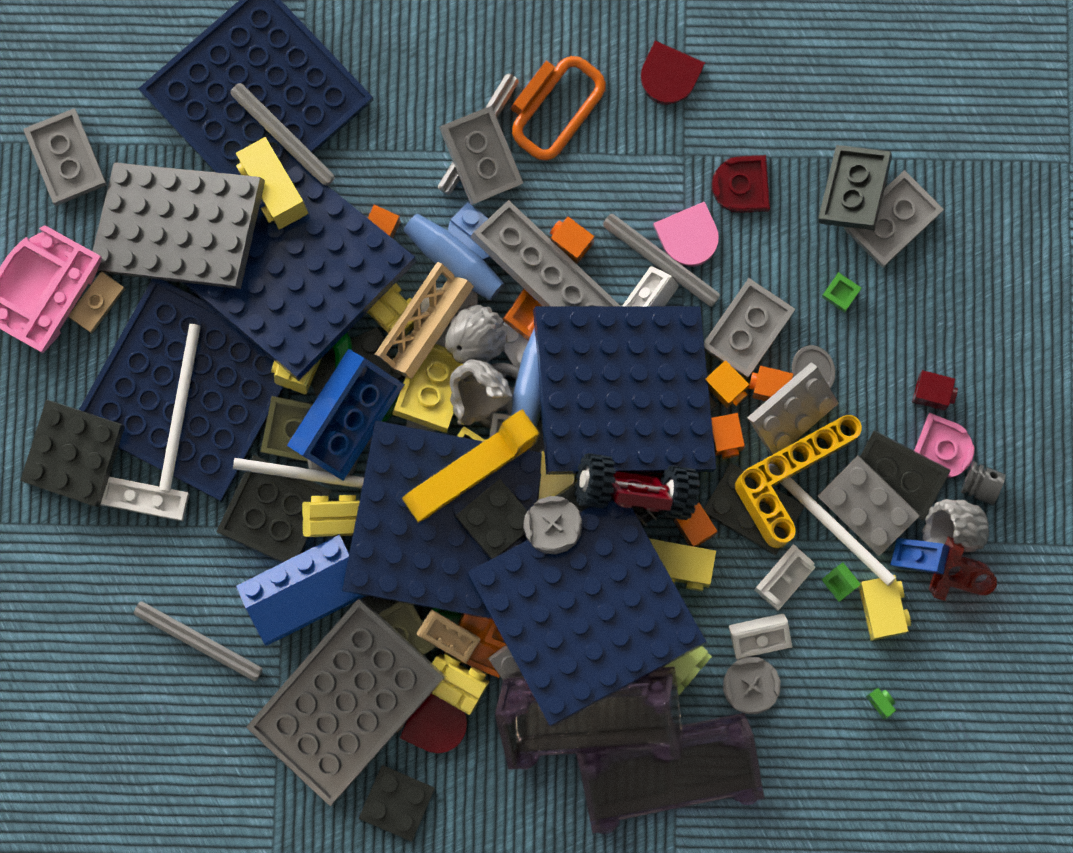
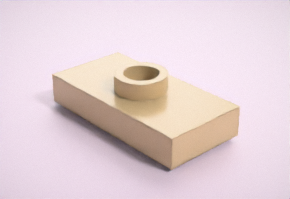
[68,271,125,334]
[416,609,481,664]

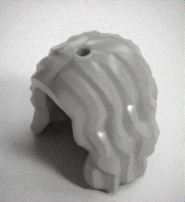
[445,305,508,364]
[450,360,512,425]
[922,499,989,552]

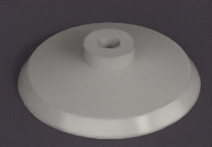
[792,345,835,388]

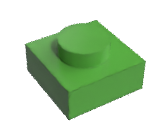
[822,272,862,313]
[821,562,861,602]
[866,688,896,719]

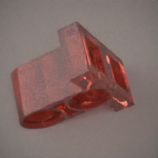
[929,536,997,601]

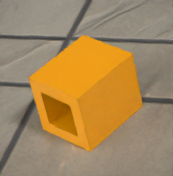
[705,360,749,408]

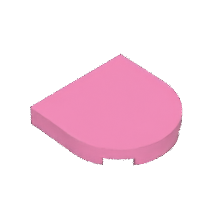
[653,201,718,267]
[914,413,974,478]

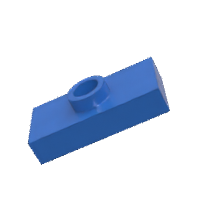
[890,538,950,574]

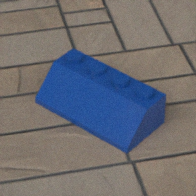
[287,349,405,481]
[236,534,365,646]

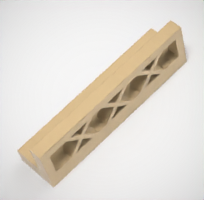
[375,262,474,379]

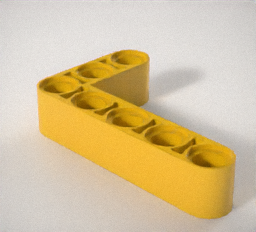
[402,409,540,523]
[735,415,862,548]

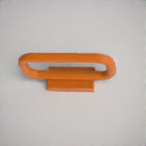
[510,56,606,160]

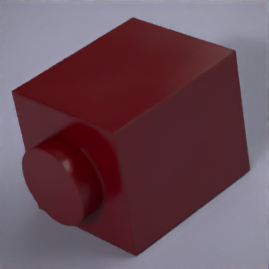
[912,370,958,411]

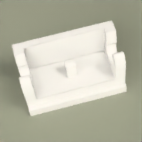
[754,544,815,611]

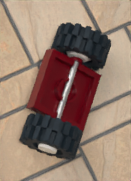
[575,453,700,520]

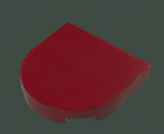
[641,40,705,105]
[712,155,770,213]
[400,693,467,753]

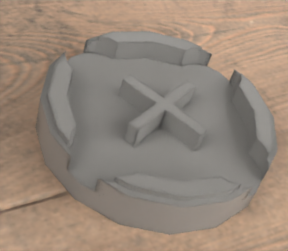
[524,496,583,554]
[723,657,780,715]

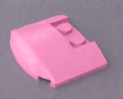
[0,225,102,353]

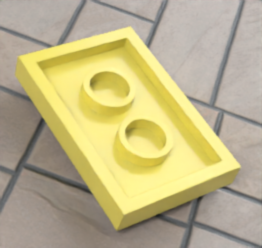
[392,344,463,433]

